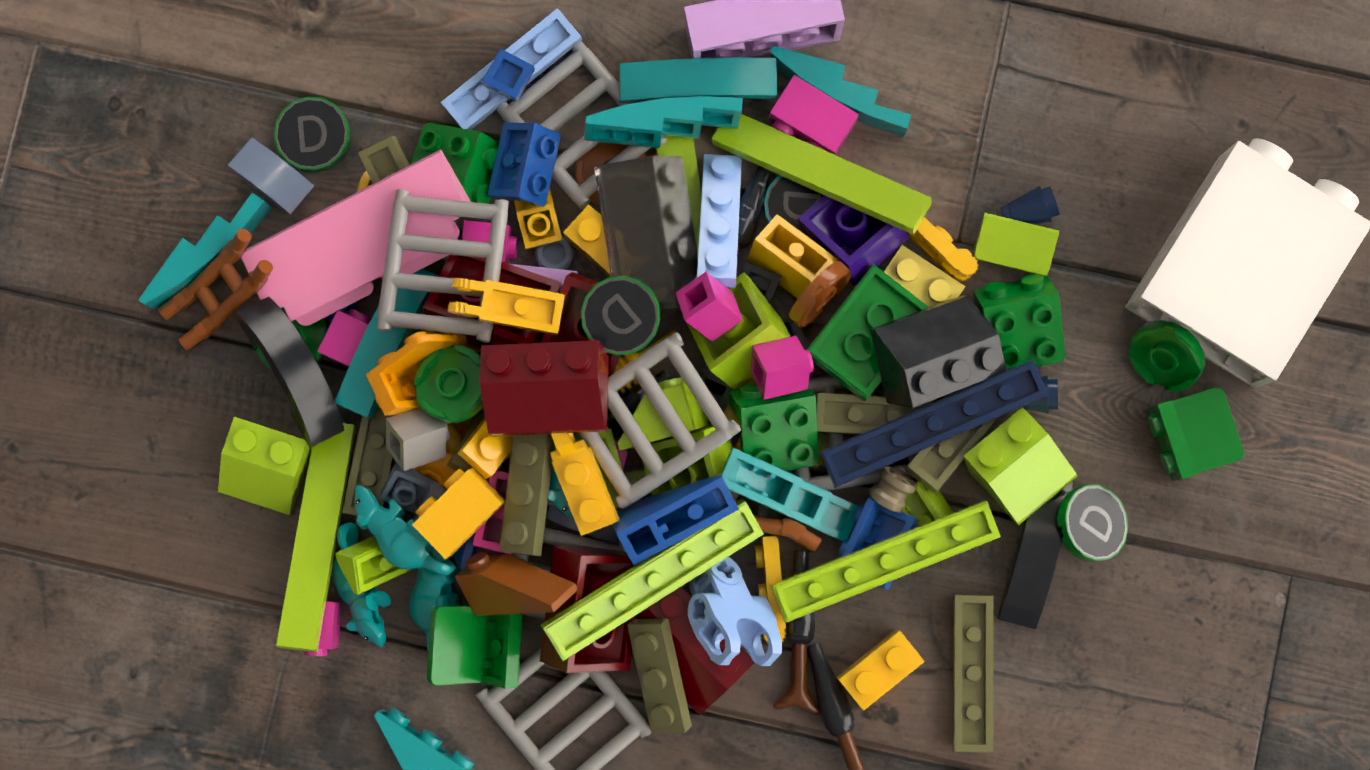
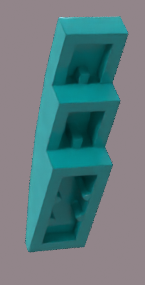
[770,46,911,137]
[619,57,777,103]
[584,96,743,148]
[138,193,272,310]
[335,268,439,418]
[720,448,859,542]

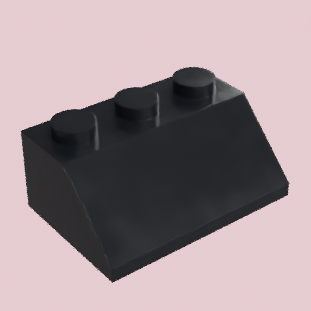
[870,295,1007,408]

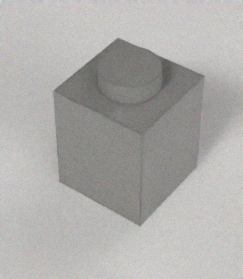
[386,408,450,471]

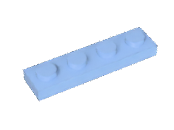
[441,8,582,130]
[697,154,742,288]

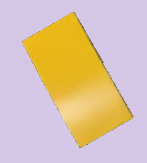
[514,188,563,250]

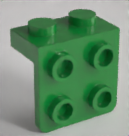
[410,123,499,204]
[973,274,1065,371]
[728,383,819,471]
[1147,387,1244,481]
[427,605,523,689]

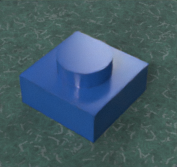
[482,48,535,102]

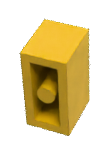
[747,214,838,299]
[412,468,506,559]
[836,629,925,711]

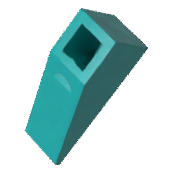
[374,707,475,770]

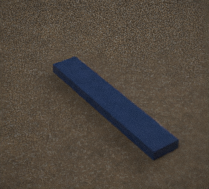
[819,360,1049,488]

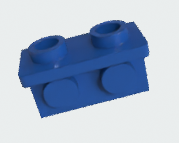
[487,122,561,207]

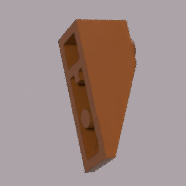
[455,552,578,616]

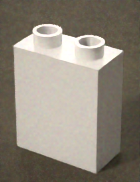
[1125,138,1370,388]

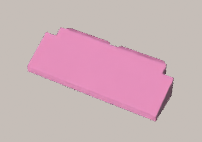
[241,150,471,326]

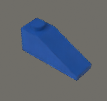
[612,474,739,565]

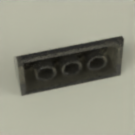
[594,156,698,317]

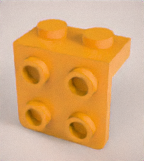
[366,331,468,415]

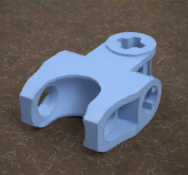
[688,557,782,666]

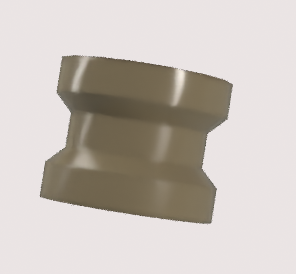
[869,466,918,513]

